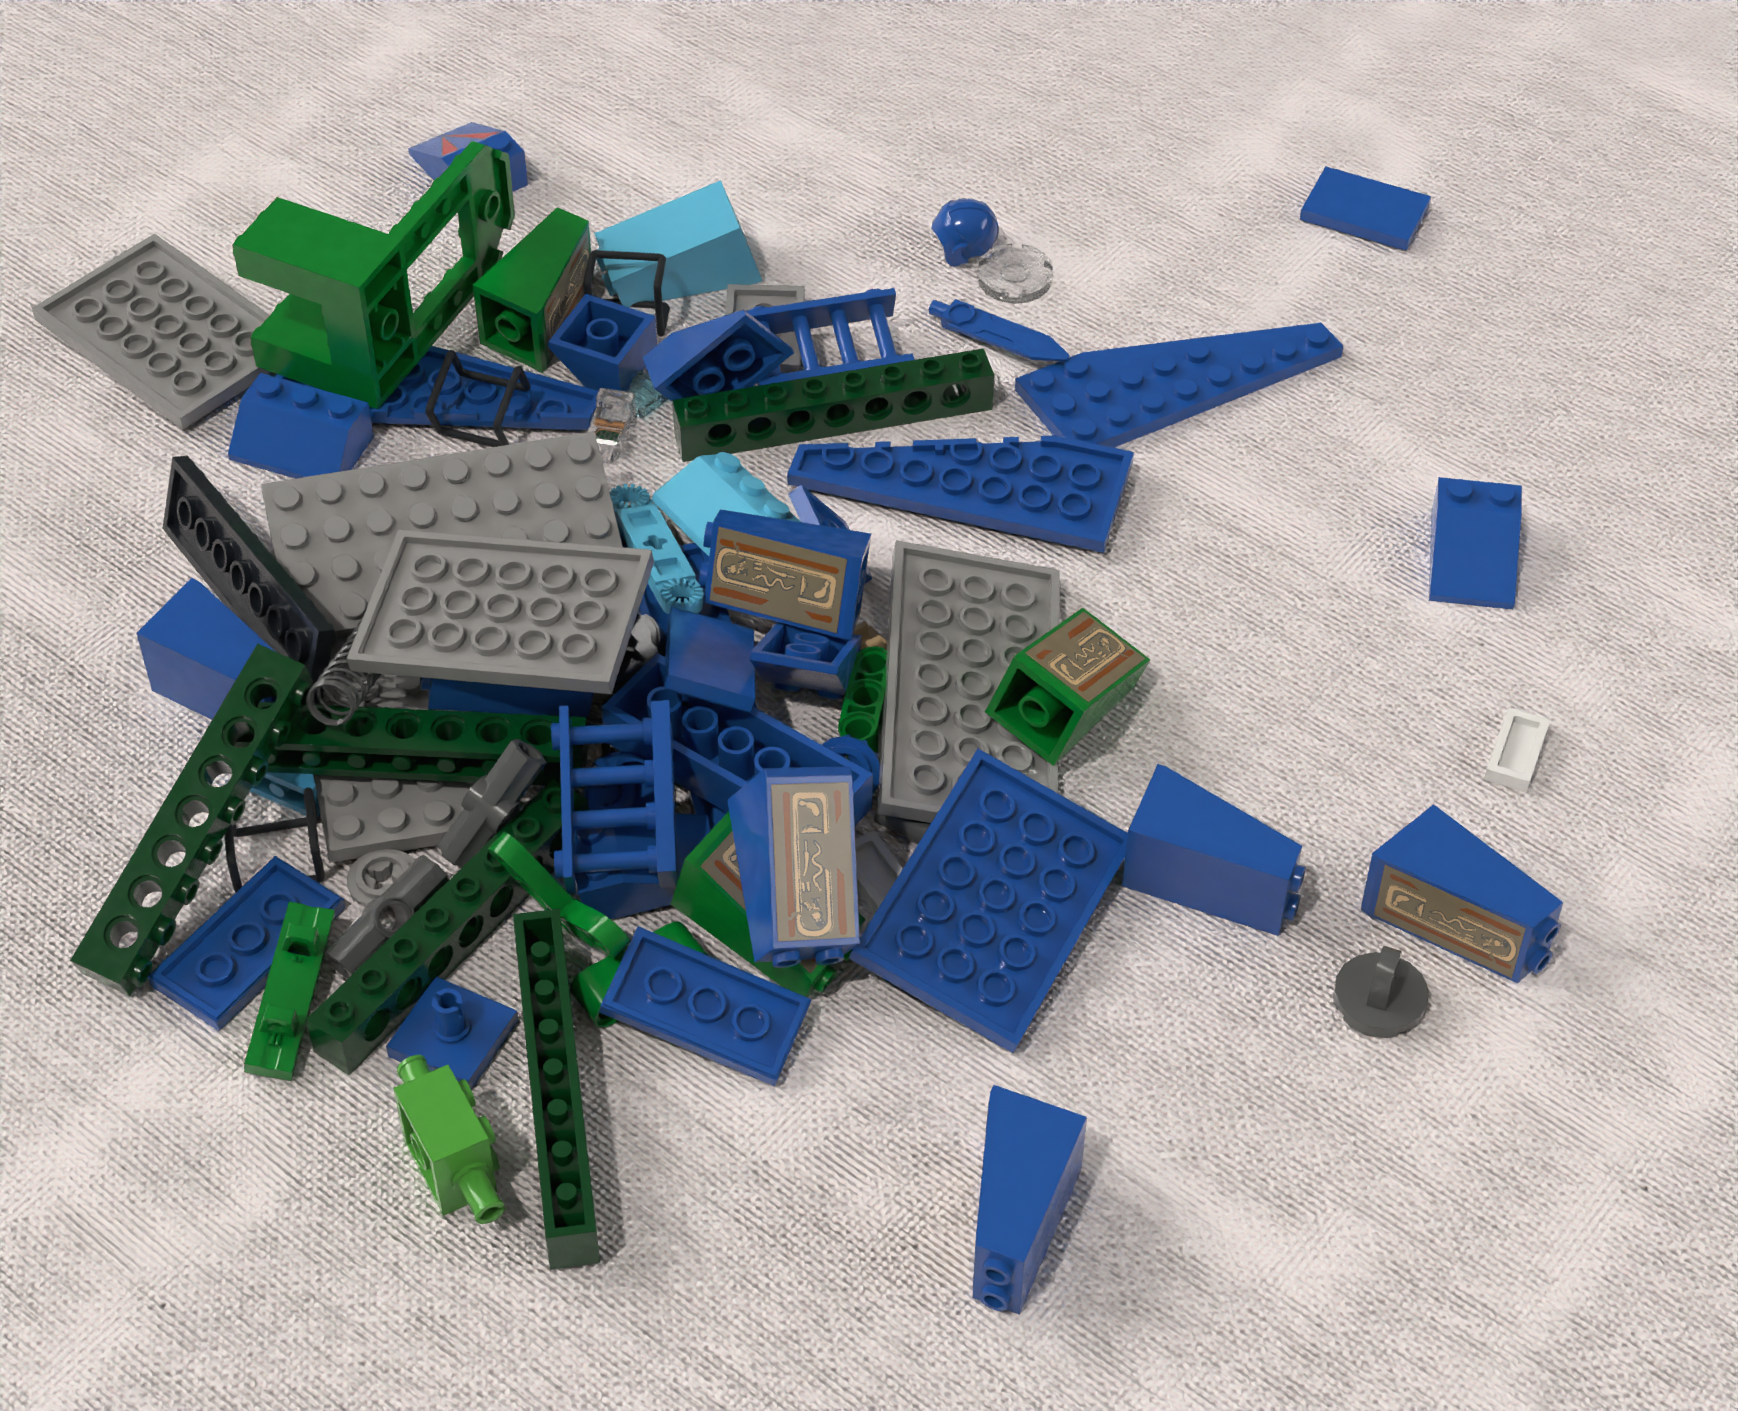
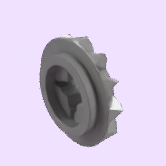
[347,849,415,913]

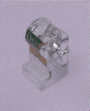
[587,388,637,466]

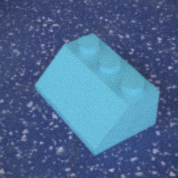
[651,452,801,556]

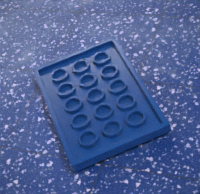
[849,748,1128,1053]

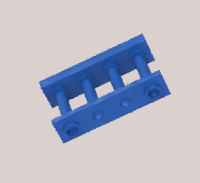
[746,288,915,386]
[551,700,678,894]

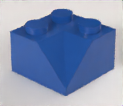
[548,294,657,400]

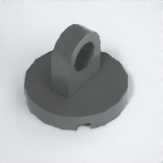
[1333,946,1429,1038]

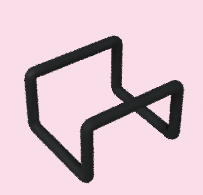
[583,250,670,337]
[425,350,531,447]
[224,787,325,893]

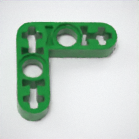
[488,832,630,959]

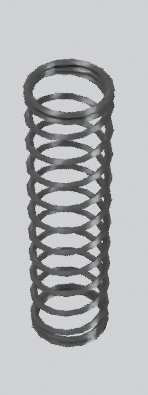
[306,620,381,726]

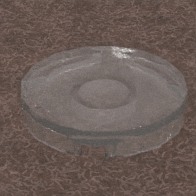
[977,244,1053,304]

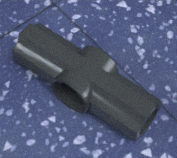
[438,739,547,867]
[324,855,449,979]

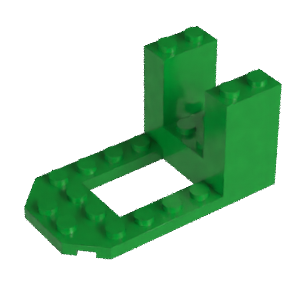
[232,141,515,409]

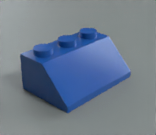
[228,373,374,479]

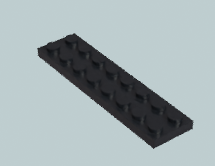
[162,455,336,705]

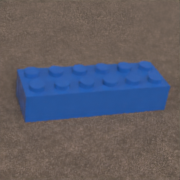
[601,653,873,827]

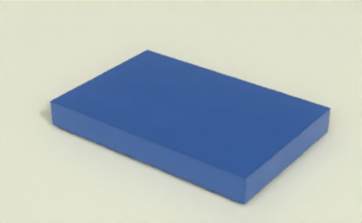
[1300,166,1431,251]

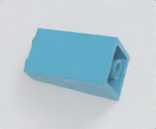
[594,180,763,307]

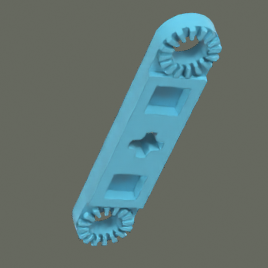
[610,484,704,614]

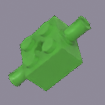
[393,1055,505,1224]

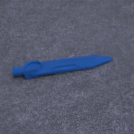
[929,299,1070,361]

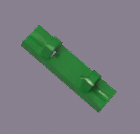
[244,901,335,1081]

